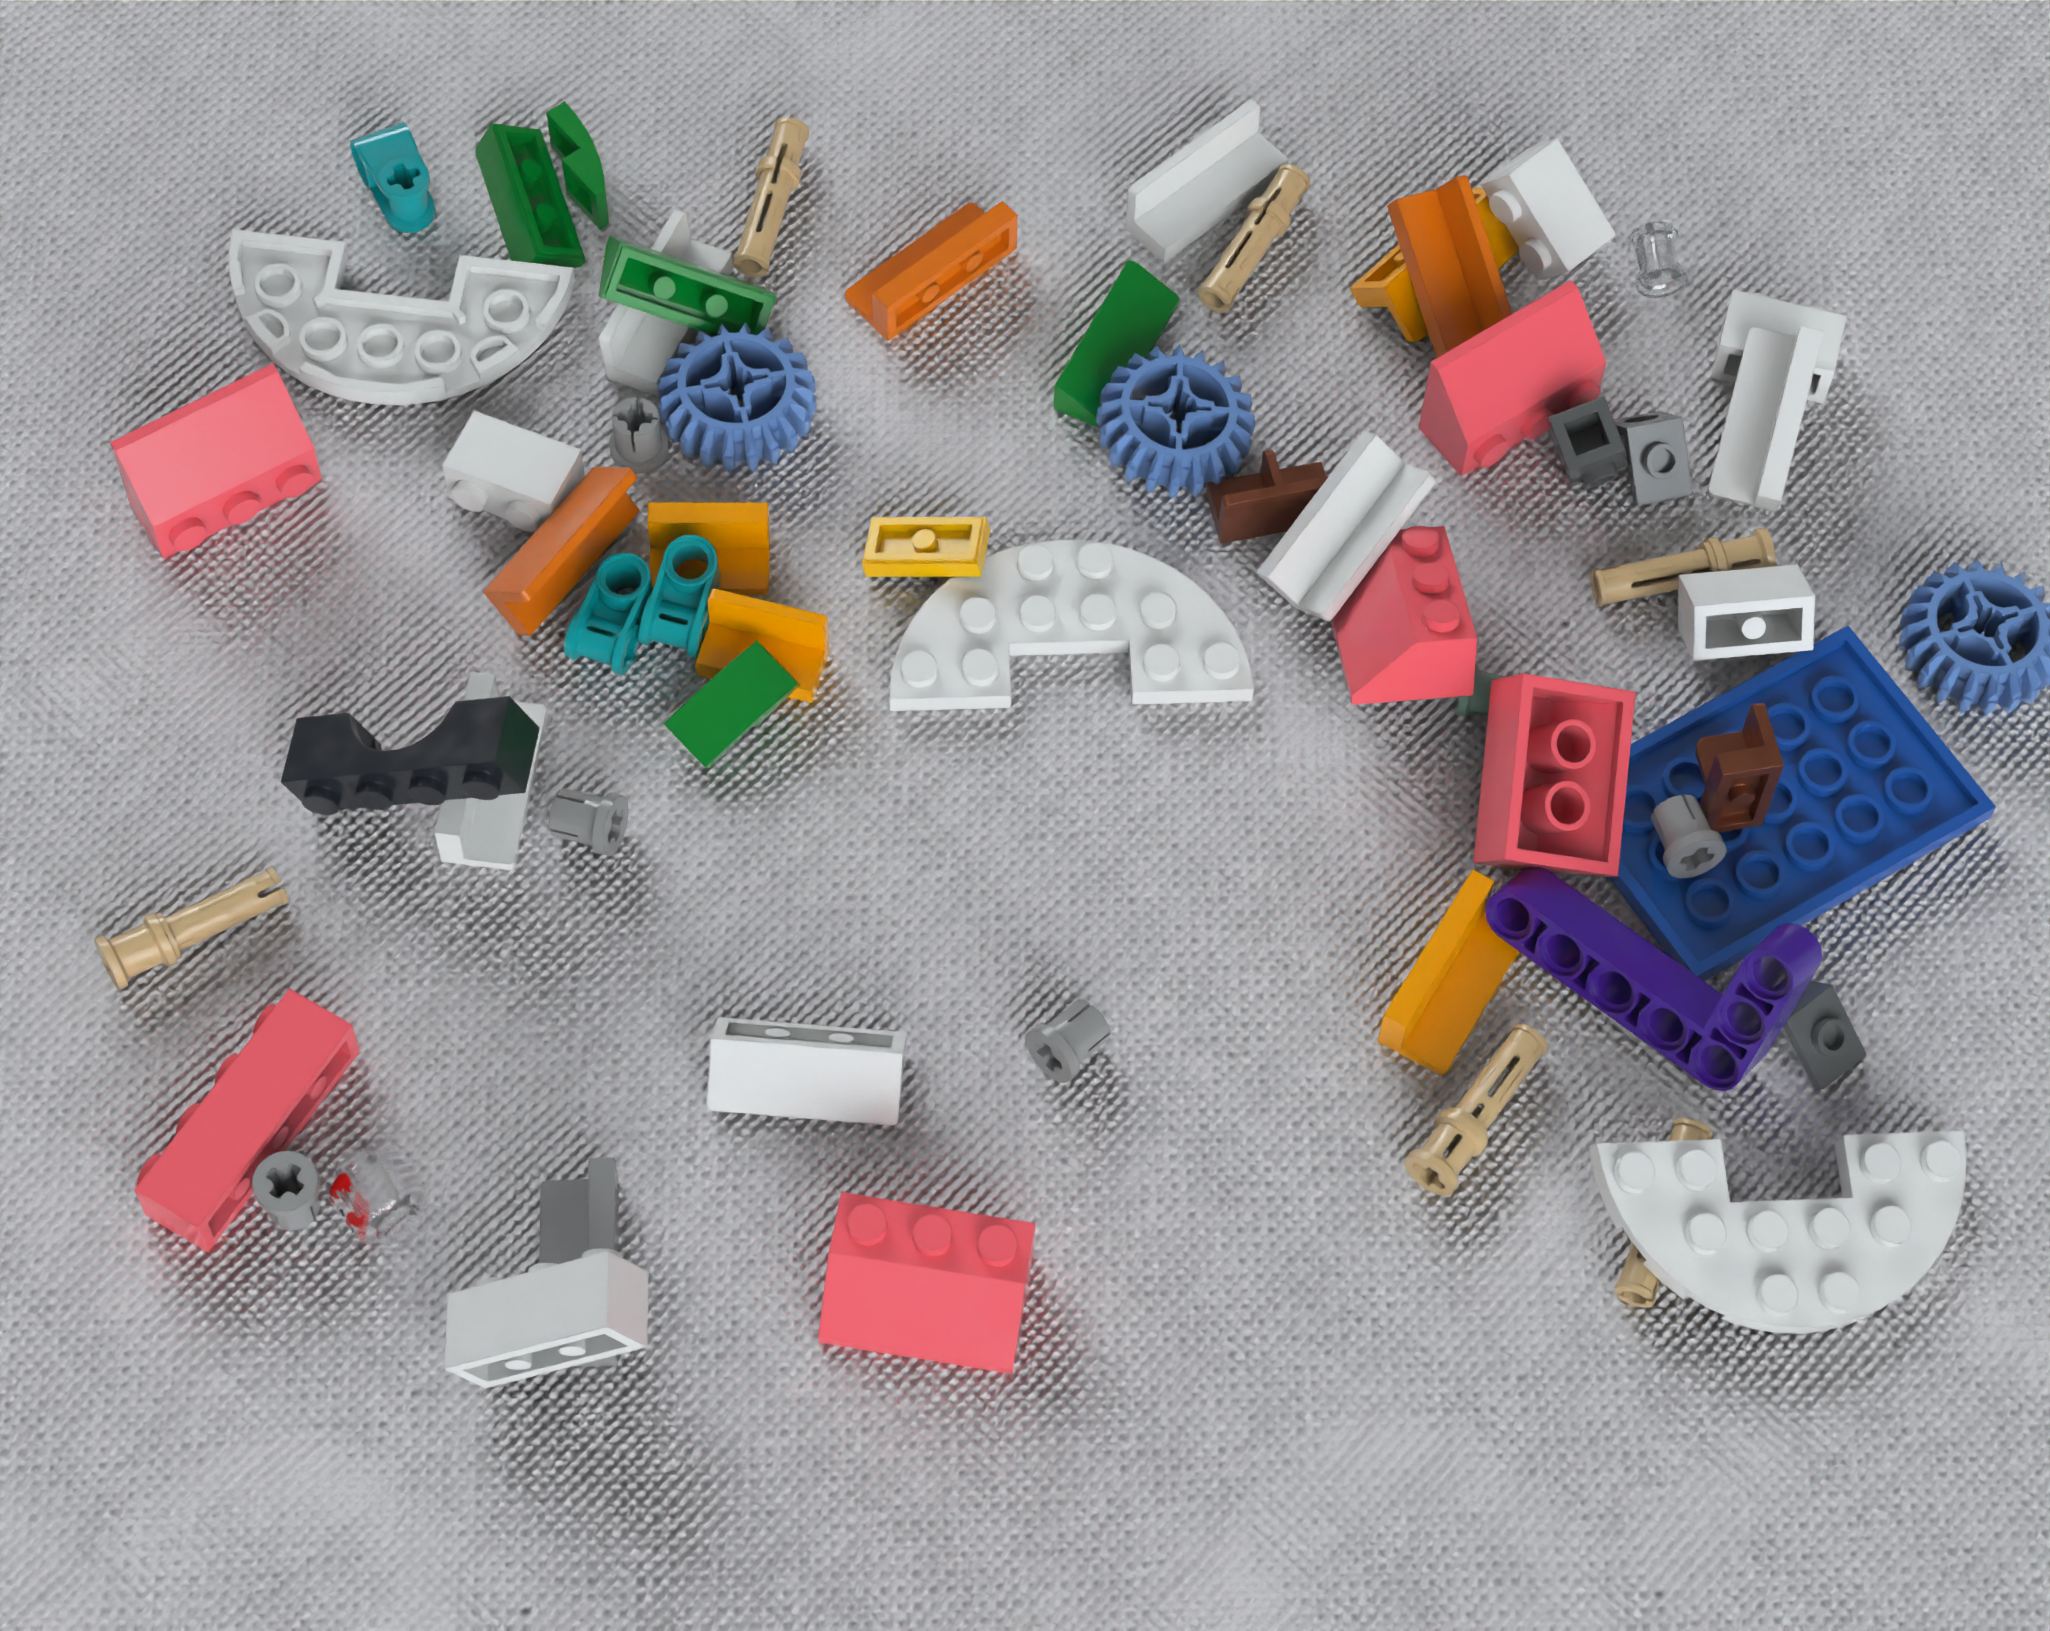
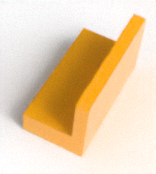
[647,502,770,595]
[695,589,829,703]

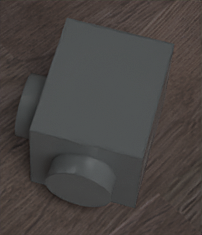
[1548,396,1626,488]

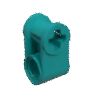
[350,121,436,233]
[638,535,721,659]
[564,552,653,676]

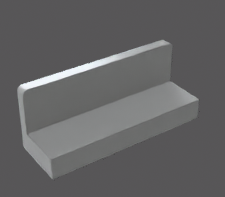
[539,1157,619,1367]

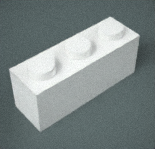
[444,1248,649,1388]

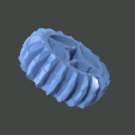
[658,322,816,474]
[1096,344,1256,499]
[1899,558,2050,717]

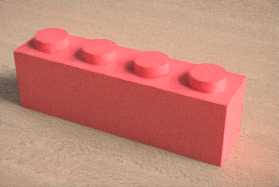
[134,988,360,1253]

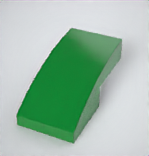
[546,101,609,230]
[664,641,800,769]

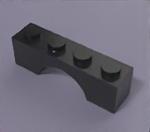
[281,696,540,815]

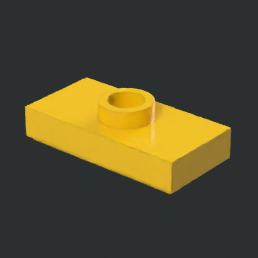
[862,517,991,577]

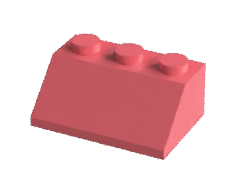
[1419,280,1606,477]
[110,363,322,559]
[1331,526,1477,705]
[1473,673,1636,877]
[818,1192,1036,1374]

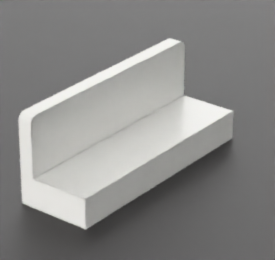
[1125,99,1289,263]
[599,209,734,397]
[1708,326,1824,512]
[1256,431,1436,621]
[435,672,547,870]
[707,1017,907,1125]

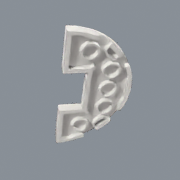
[229,229,575,405]
[890,540,1254,711]
[1589,1131,1966,1334]

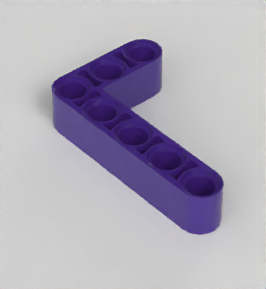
[1485,867,1822,1091]

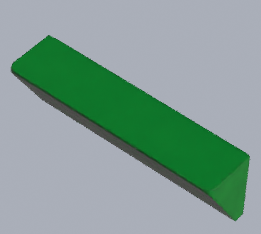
[475,123,586,268]
[598,235,777,336]
[1053,259,1180,427]

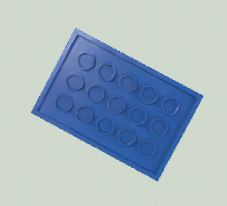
[1608,625,1996,981]

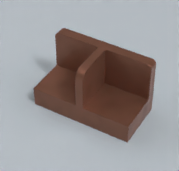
[1206,450,1329,544]
[1695,703,1784,833]

